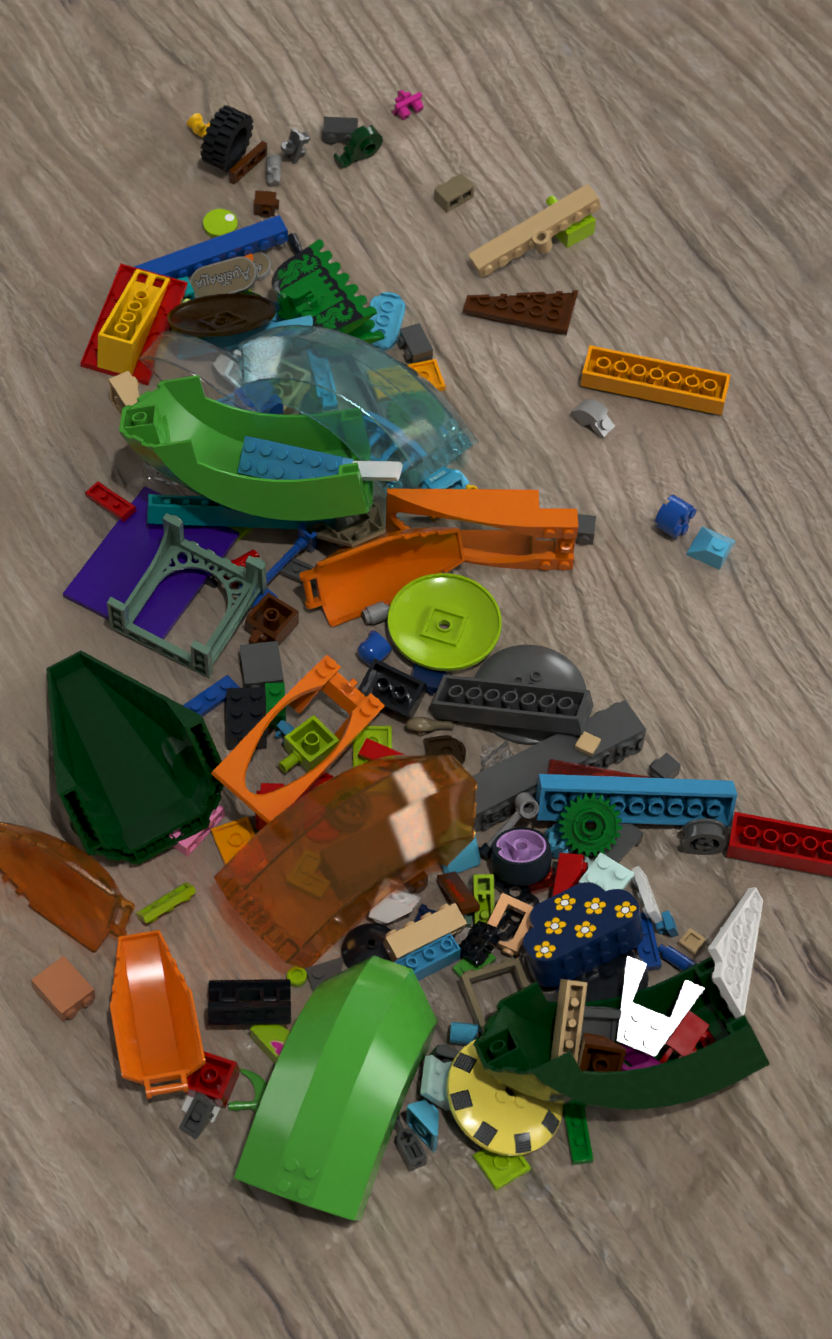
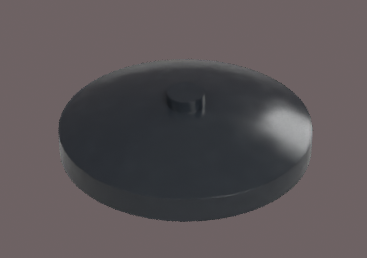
[573,950,648,1002]

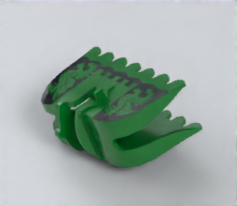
[271,239,385,358]

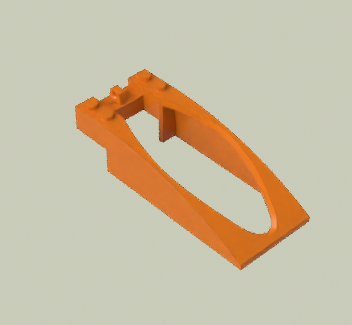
[385,488,578,571]
[211,655,385,827]

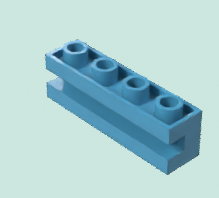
[394,933,461,981]

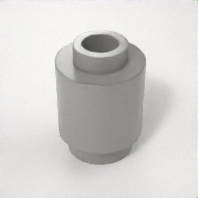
[361,601,389,625]

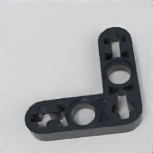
[494,872,540,941]

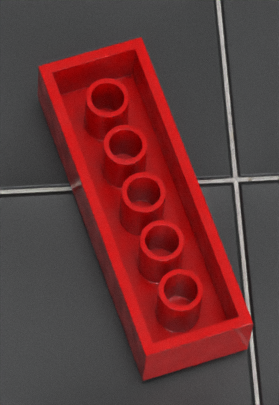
[726,812,832,877]

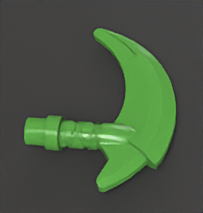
[228,1068,267,1121]

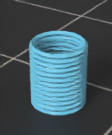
[449,1021,478,1045]

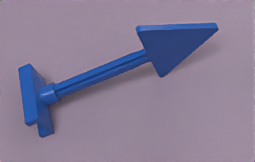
[238,522,317,608]

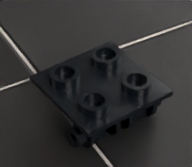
[459,920,503,966]

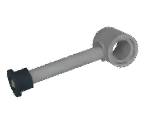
[478,792,539,859]

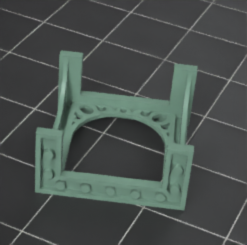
[107,513,267,679]

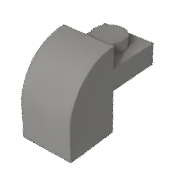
[571,399,615,438]

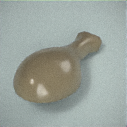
[406,717,454,735]

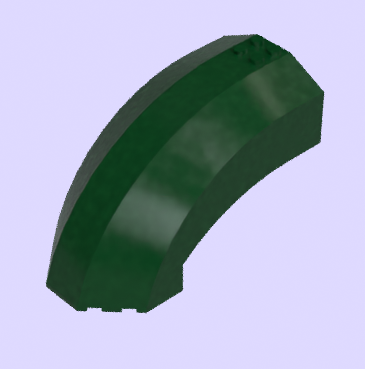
[473,957,770,1109]

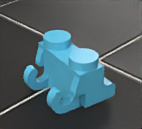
[545,822,572,858]

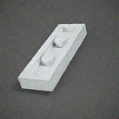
[632,866,662,924]

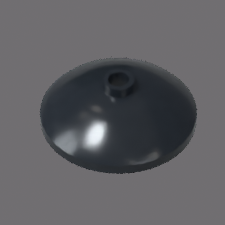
[341,923,393,968]

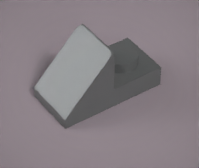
[179,1092,216,1139]

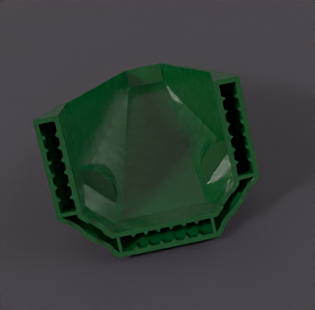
[46,650,224,865]

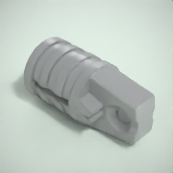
[266,154,281,186]

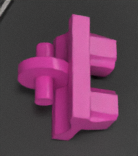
[391,90,424,120]

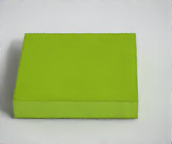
[473,1149,531,1191]

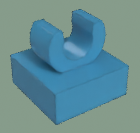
[275,720,295,744]
[655,910,679,938]

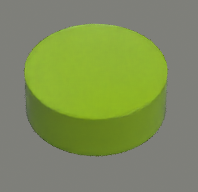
[287,966,307,988]

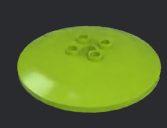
[388,573,502,671]

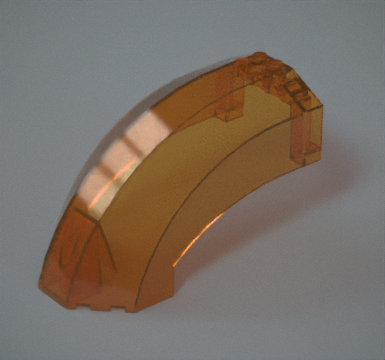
[214,754,478,969]

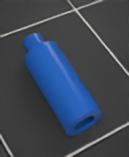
[658,944,697,971]

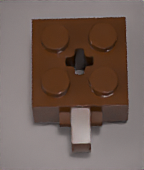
[245,592,299,646]

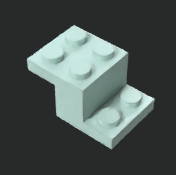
[579,852,634,891]
[420,1055,453,1111]

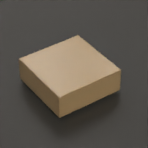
[574,731,601,757]
[678,928,706,956]

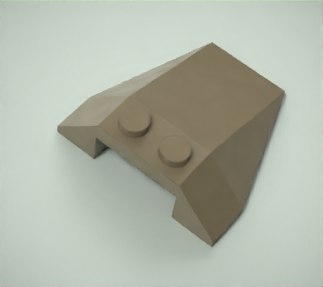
[306,500,386,547]

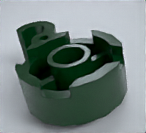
[333,125,383,168]

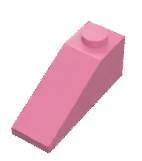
[168,805,225,857]

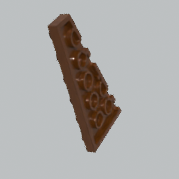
[463,290,578,335]

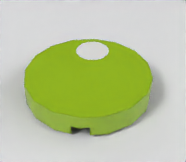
[203,209,238,238]

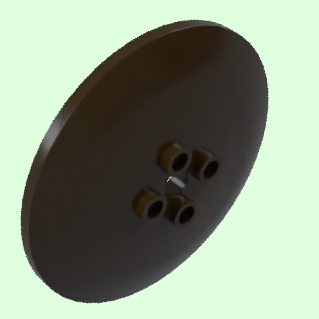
[167,293,276,338]

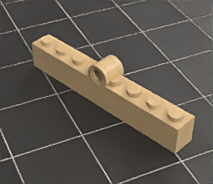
[468,184,601,278]

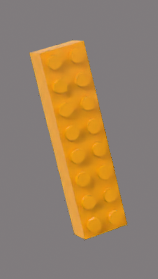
[581,345,731,415]

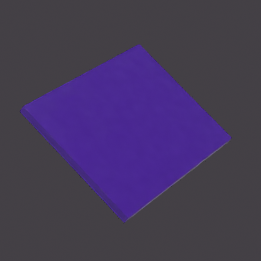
[63,486,240,640]

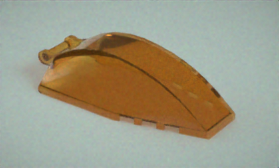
[0,822,135,953]

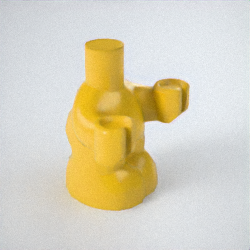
[186,113,210,138]

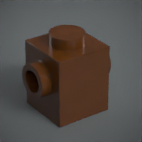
[254,190,280,217]

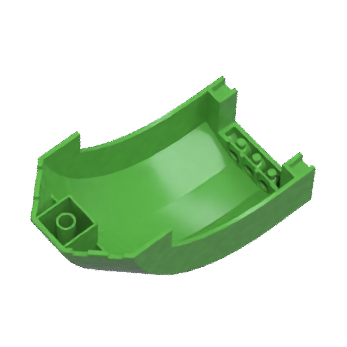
[119,375,374,521]
[234,956,438,1221]

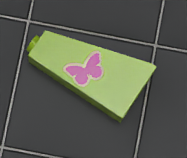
[250,1024,291,1065]

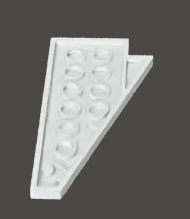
[708,887,763,1019]

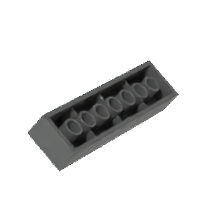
[432,675,594,735]

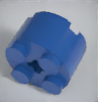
[655,494,697,538]

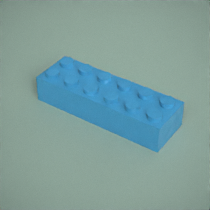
[238,436,353,480]

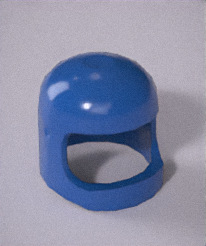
[357,630,392,666]

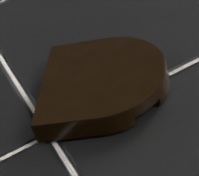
[423,735,466,775]

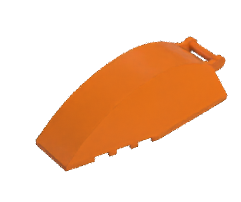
[299,527,465,627]
[110,930,206,1099]

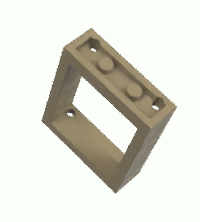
[459,958,529,1037]

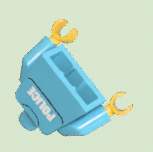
[421,466,478,522]

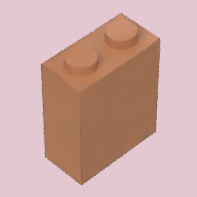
[31,956,95,1022]

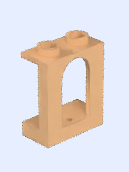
[487,893,534,957]

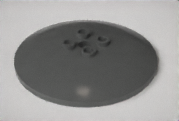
[475,645,587,745]

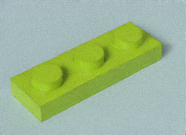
[136,882,196,924]

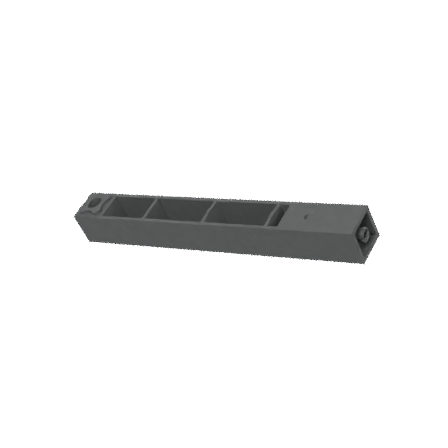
[320,700,646,901]

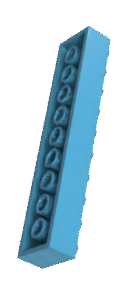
[535,774,737,827]

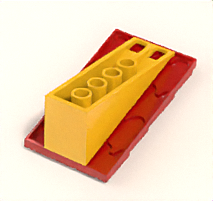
[80,263,188,386]

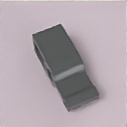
[394,1115,427,1172]

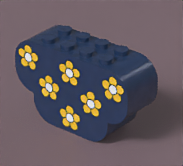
[523,882,644,987]

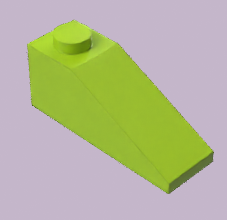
[472,874,495,924]

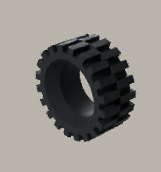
[201,105,254,172]

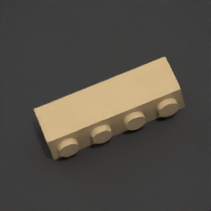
[382,903,467,962]
[550,979,587,1063]

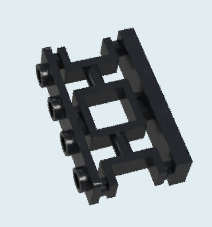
[208,979,291,1025]

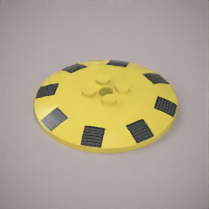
[447,1039,563,1156]

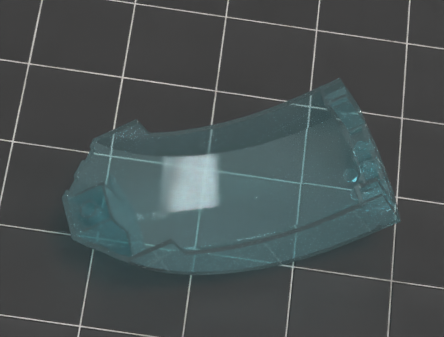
[238,325,479,494]

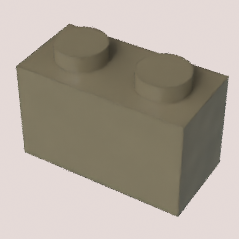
[434,173,474,213]

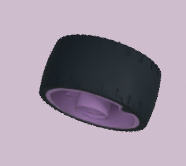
[492,827,552,886]

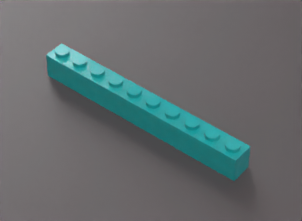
[147,494,336,530]

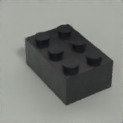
[358,658,428,720]
[226,687,267,750]

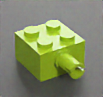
[546,195,596,248]
[278,715,339,773]

